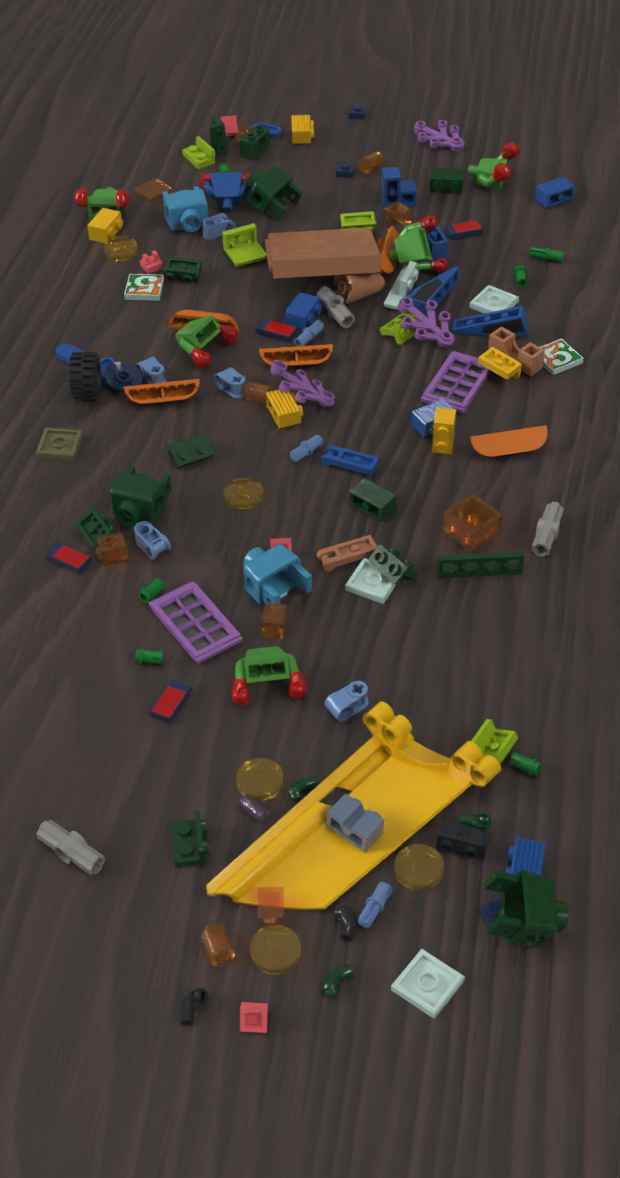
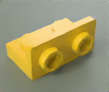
[478,347,522,380]

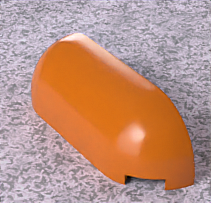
[376,226,399,275]
[168,309,239,334]
[259,344,333,367]
[124,379,200,404]
[470,425,547,457]

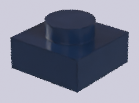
[349,104,365,119]
[336,162,354,178]
[478,897,502,926]

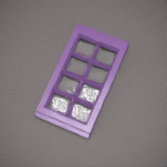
[421,351,491,414]
[149,581,243,664]

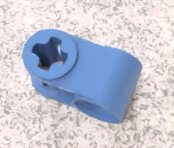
[203,213,235,240]
[136,356,166,384]
[214,367,247,400]
[134,521,171,560]
[324,681,369,722]

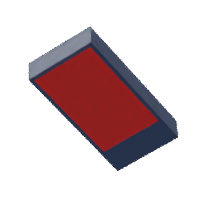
[445,220,483,240]
[257,318,297,342]
[45,542,92,574]
[150,679,192,724]

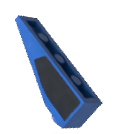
[407,266,459,317]
[452,306,529,337]

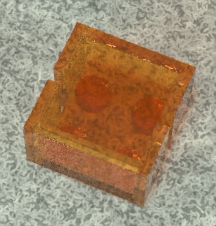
[443,493,503,552]

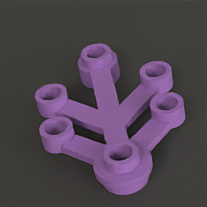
[414,120,465,151]
[398,297,455,348]
[270,360,335,407]

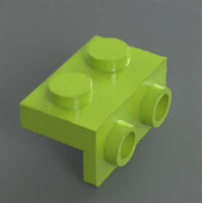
[340,211,377,233]
[471,719,518,764]

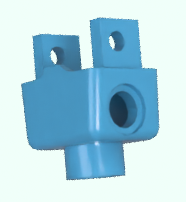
[162,186,208,232]
[243,544,312,612]

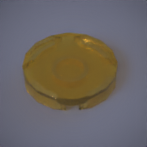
[104,236,138,261]
[224,478,264,510]
[236,758,284,801]
[394,844,444,890]
[250,925,301,974]

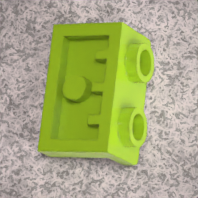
[182,136,216,169]
[380,313,420,345]

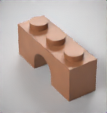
[488,327,545,376]

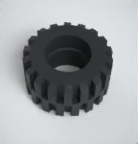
[69,352,102,400]

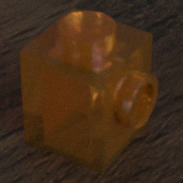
[95,532,128,567]

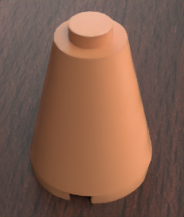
[334,273,385,305]

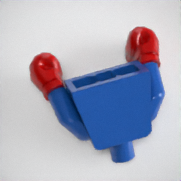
[200,172,252,212]

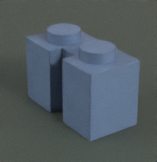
[326,794,384,853]

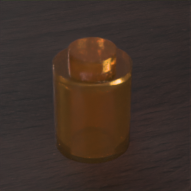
[358,151,384,174]
[243,381,273,404]
[200,924,235,966]

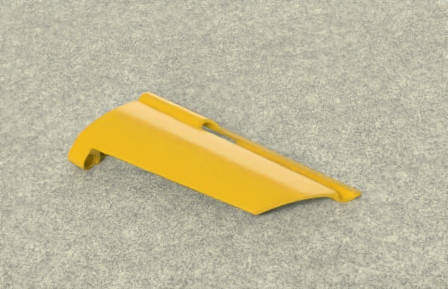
[206,701,501,910]

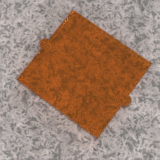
[133,178,172,202]

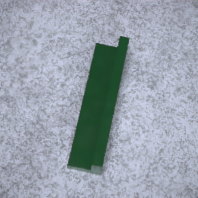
[436,552,524,578]

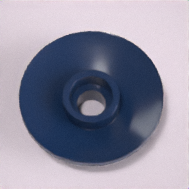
[104,361,142,391]

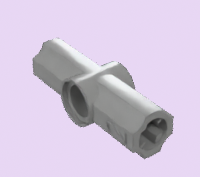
[317,286,355,329]
[532,501,564,557]
[36,820,105,875]

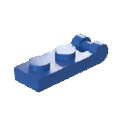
[320,445,379,476]

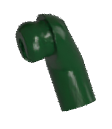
[288,776,318,801]
[457,812,492,830]
[321,964,353,997]

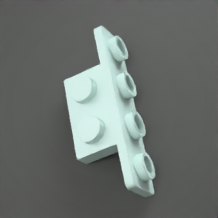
[384,261,421,309]

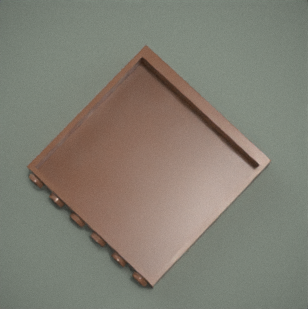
[265,228,381,279]

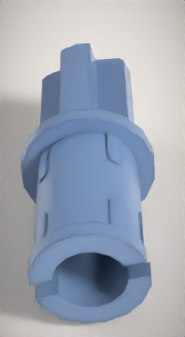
[294,320,324,346]
[290,434,323,462]
[358,882,393,928]

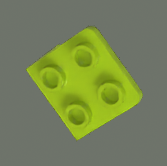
[222,223,267,266]

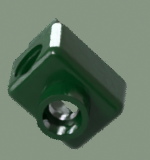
[245,166,303,221]
[109,465,172,527]
[484,870,569,948]

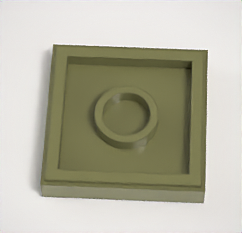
[36,428,83,461]

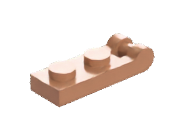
[316,535,377,572]

